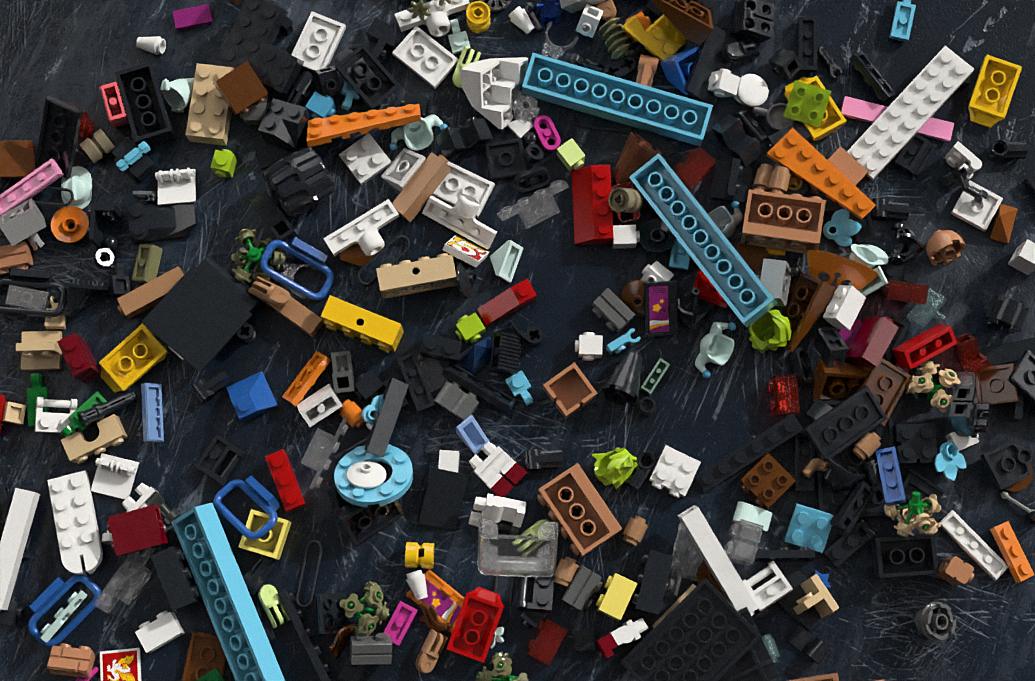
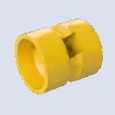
[466,1,490,33]
[405,542,434,569]

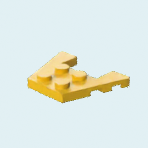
[621,14,687,61]

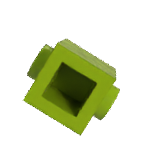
[211,149,237,178]
[455,313,486,344]

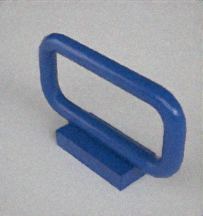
[260,237,334,301]
[213,476,281,540]
[28,574,102,647]

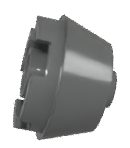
[915,602,956,642]

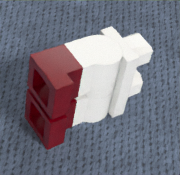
[469,441,527,497]
[595,618,648,659]

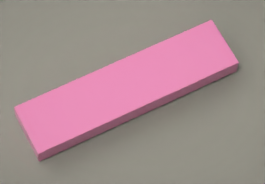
[0,158,64,216]

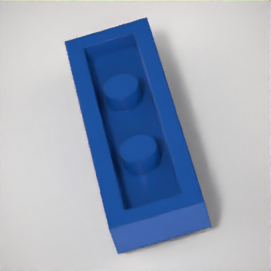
[876,446,906,506]

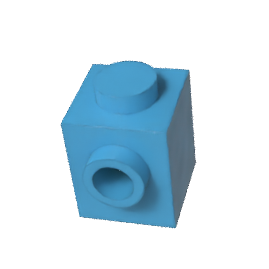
[305,91,336,119]

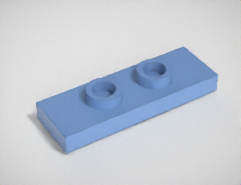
[141,383,164,442]

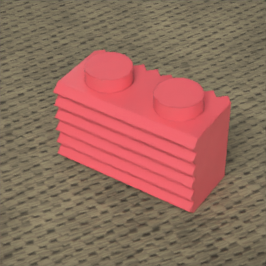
[99,82,129,128]

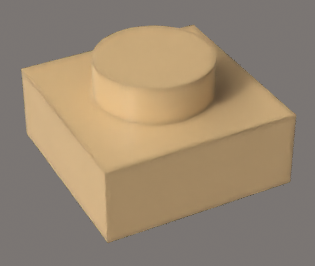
[2,401,26,425]

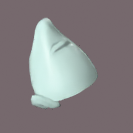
[160,78,194,113]

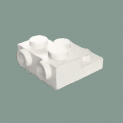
[649,445,701,498]

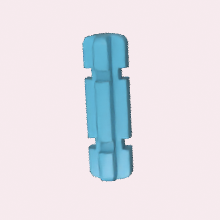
[116,141,150,172]

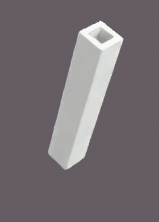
[0,488,40,611]
[677,505,758,616]

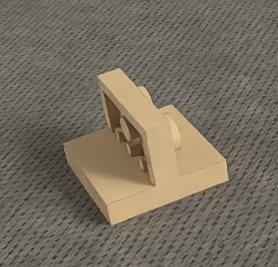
[16,331,62,371]
[793,574,839,618]

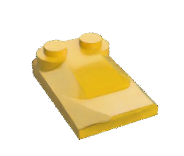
[968,55,1022,127]
[784,76,846,141]
[99,324,169,393]

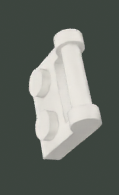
[944,141,982,180]
[35,397,77,434]
[743,561,793,612]

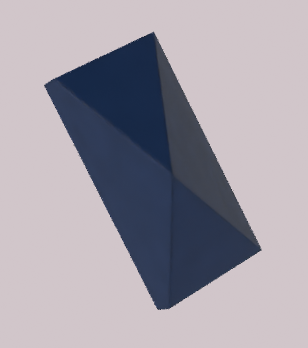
[461,336,493,375]

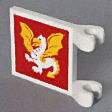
[100,648,141,681]

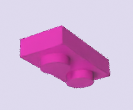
[383,601,418,646]

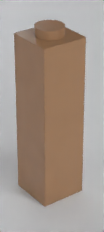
[392,152,452,223]
[117,266,184,319]
[259,280,324,338]

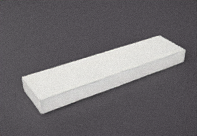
[940,510,1008,581]

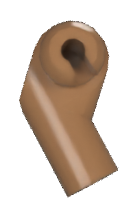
[802,458,828,478]

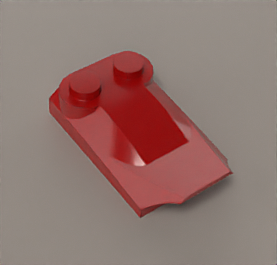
[447,587,504,663]

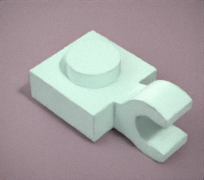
[448,19,471,55]

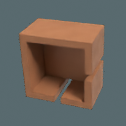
[543,362,598,419]

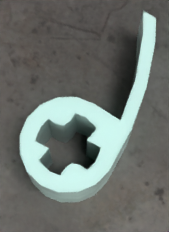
[733,501,772,531]

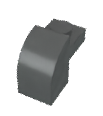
[331,350,355,393]

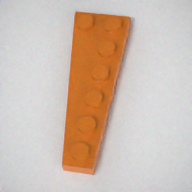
[307,104,421,147]
[766,128,876,220]

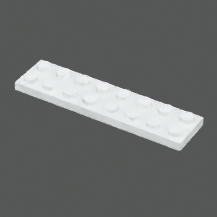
[847,46,974,180]

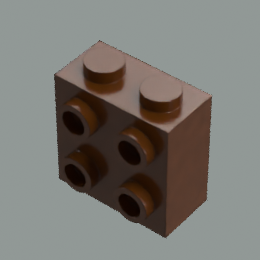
[213,61,268,115]
[738,453,796,510]

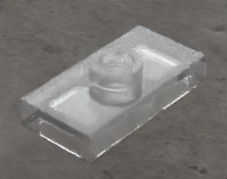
[5,285,49,309]

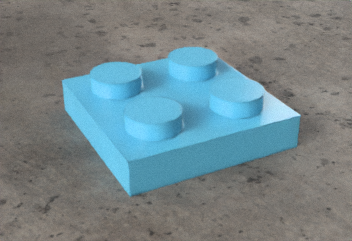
[785,503,834,553]

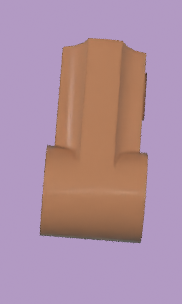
[636,54,659,87]

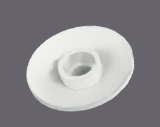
[347,461,386,489]

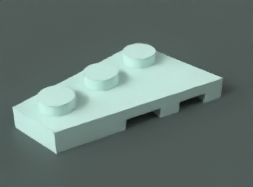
[40,590,87,643]

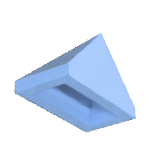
[456,415,489,455]

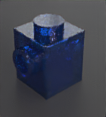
[536,0,563,24]

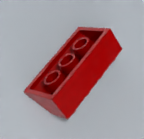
[572,165,614,245]

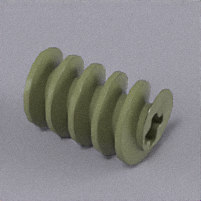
[599,17,634,60]

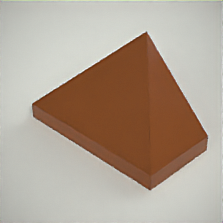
[989,204,1018,244]
[339,244,375,267]

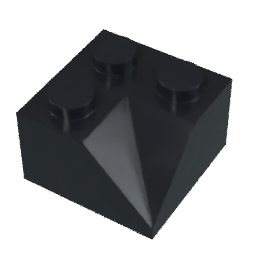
[258,98,312,150]

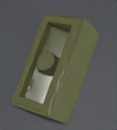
[131,244,163,283]

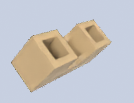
[61,414,128,464]

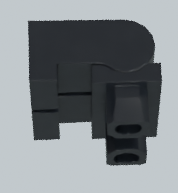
[730,0,775,43]
[950,386,991,438]

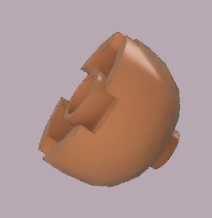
[926,230,966,266]

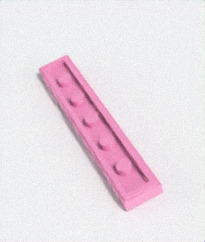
[841,96,954,142]

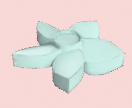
[490,627,504,649]

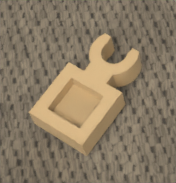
[45,296,67,329]

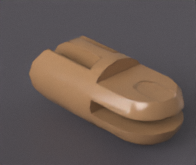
[595,0,617,21]
[248,276,291,308]
[415,629,448,674]

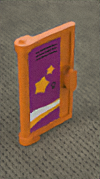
[406,569,465,633]

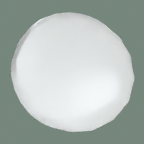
[734,74,769,107]

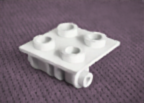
[155,168,196,205]
[91,453,139,499]

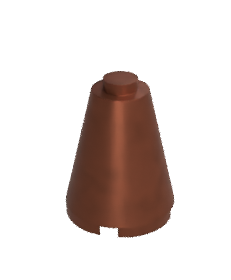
[613,132,662,184]

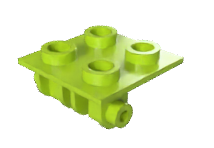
[783,80,831,127]

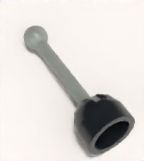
[1001,491,1035,523]

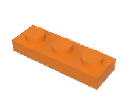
[282,351,331,406]
[990,521,1034,583]

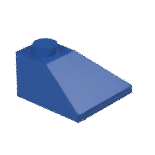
[660,45,700,95]
[227,371,278,422]

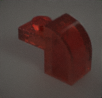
[952,332,990,373]

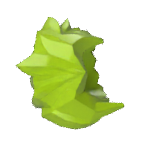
[749,310,791,353]
[591,448,638,489]

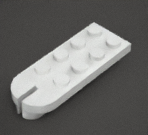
[47,470,103,576]

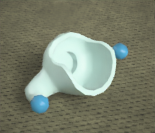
[389,114,448,150]
[695,322,736,378]

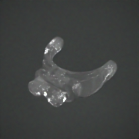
[541,22,579,60]
[280,262,317,299]

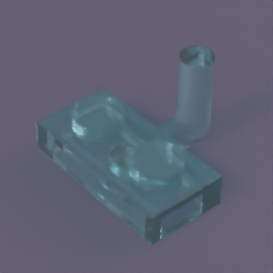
[906,289,948,329]

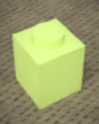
[556,138,585,171]

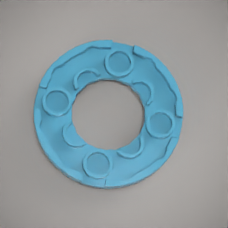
[334,444,413,507]

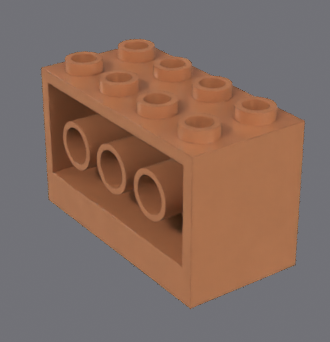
[741,188,826,254]
[537,463,622,558]

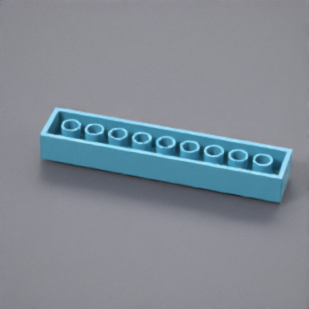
[522,53,713,147]
[629,153,778,327]
[171,503,285,681]

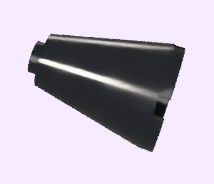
[601,351,643,406]

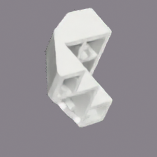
[460,57,528,129]

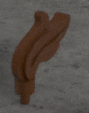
[419,601,453,633]
[329,623,357,659]

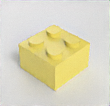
[239,509,291,560]
[596,573,637,621]

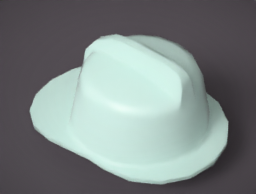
[61,166,92,209]
[849,244,888,269]

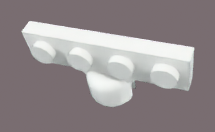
[395,0,470,37]
[422,194,497,250]
[323,199,399,256]

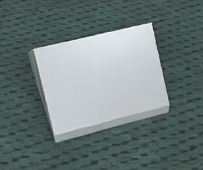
[381,148,426,192]

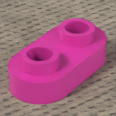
[534,115,561,152]

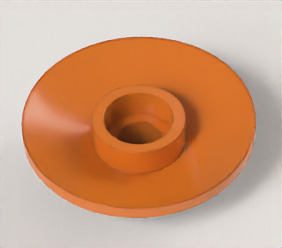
[51,206,89,243]

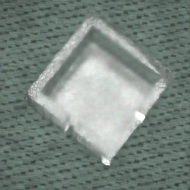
[724,519,764,567]

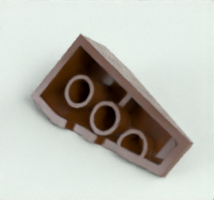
[651,0,713,46]
[782,272,837,352]
[813,359,870,402]

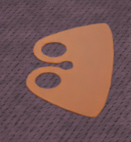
[807,250,878,290]

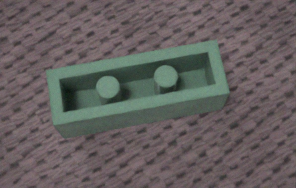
[640,358,670,396]

